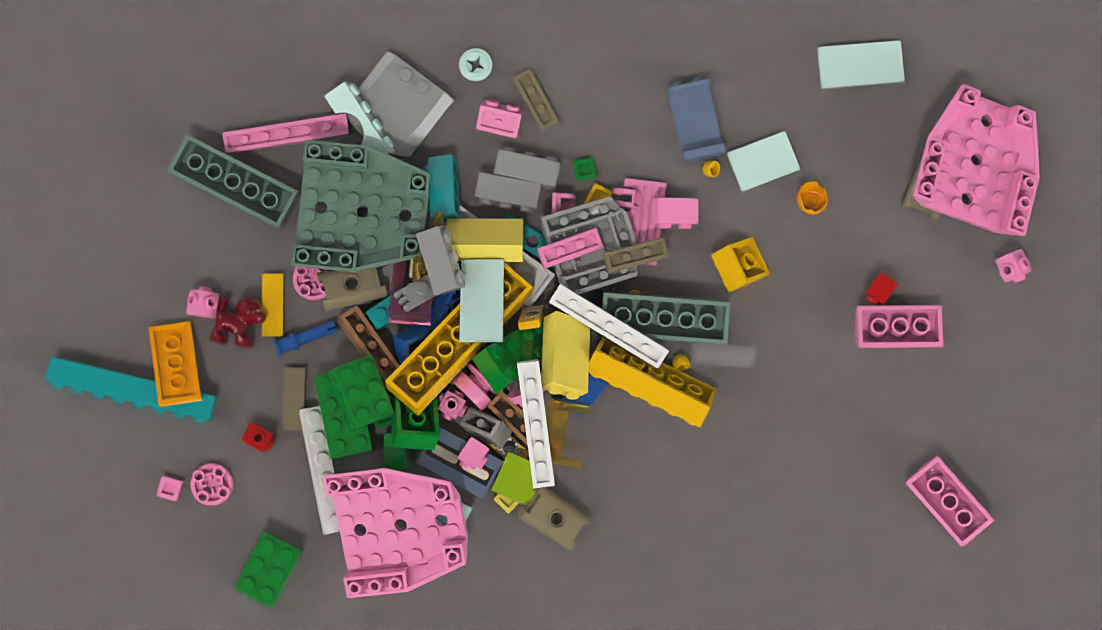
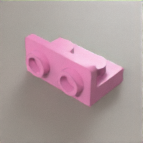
[476,99,523,138]

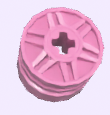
[451,355,499,411]

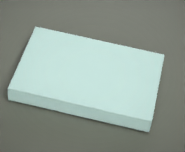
[727,131,800,192]

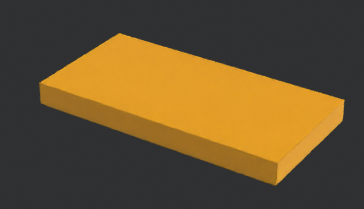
[148,321,202,407]

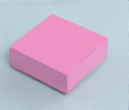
[156,475,184,502]

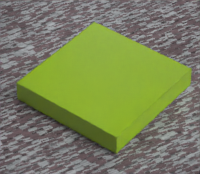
[491,451,536,506]

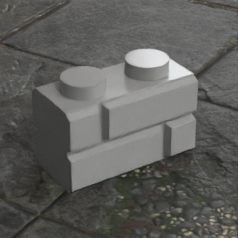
[460,407,512,449]

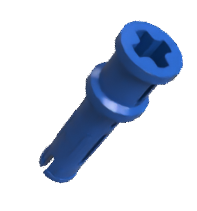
[273,320,337,357]

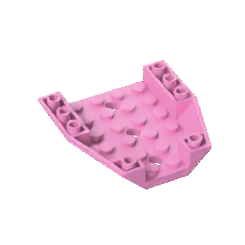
[913,84,1040,237]
[323,468,468,598]

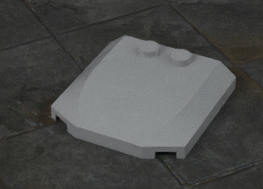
[346,51,454,159]
[540,196,638,294]

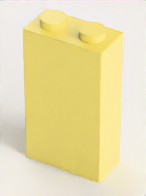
[447,218,523,262]
[541,311,590,400]

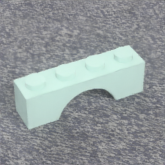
[324,82,395,155]

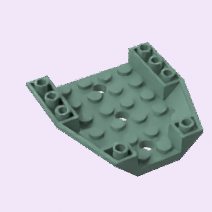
[291,140,430,272]

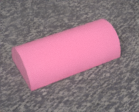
[855,305,944,348]
[905,455,995,547]

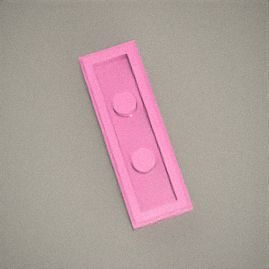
[537,228,604,269]

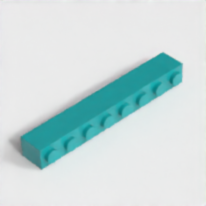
[45,356,218,424]

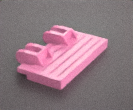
[613,178,666,266]

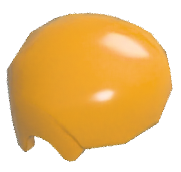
[796,181,828,215]

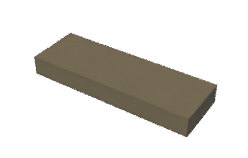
[512,68,560,133]
[602,237,669,274]
[282,367,306,431]

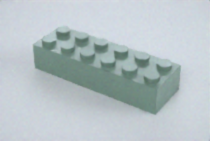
[167,134,301,231]
[600,290,731,344]

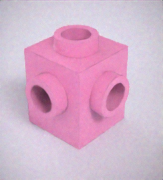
[995,249,1032,283]
[186,286,219,319]
[437,390,468,421]

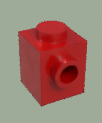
[864,272,898,306]
[241,422,276,453]

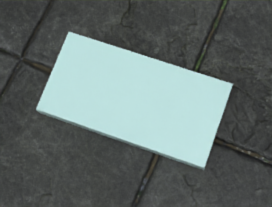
[817,40,905,89]
[459,259,504,342]

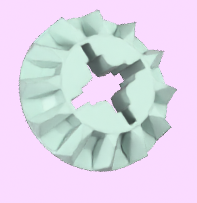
[459,48,492,82]

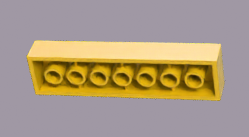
[385,262,533,415]

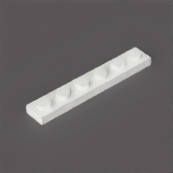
[549,283,669,368]
[517,359,555,489]
[299,406,340,535]

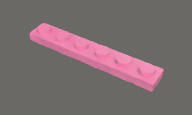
[222,113,350,154]

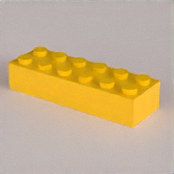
[589,336,718,427]

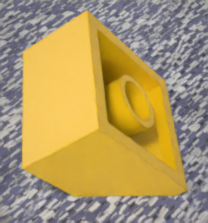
[711,237,770,292]

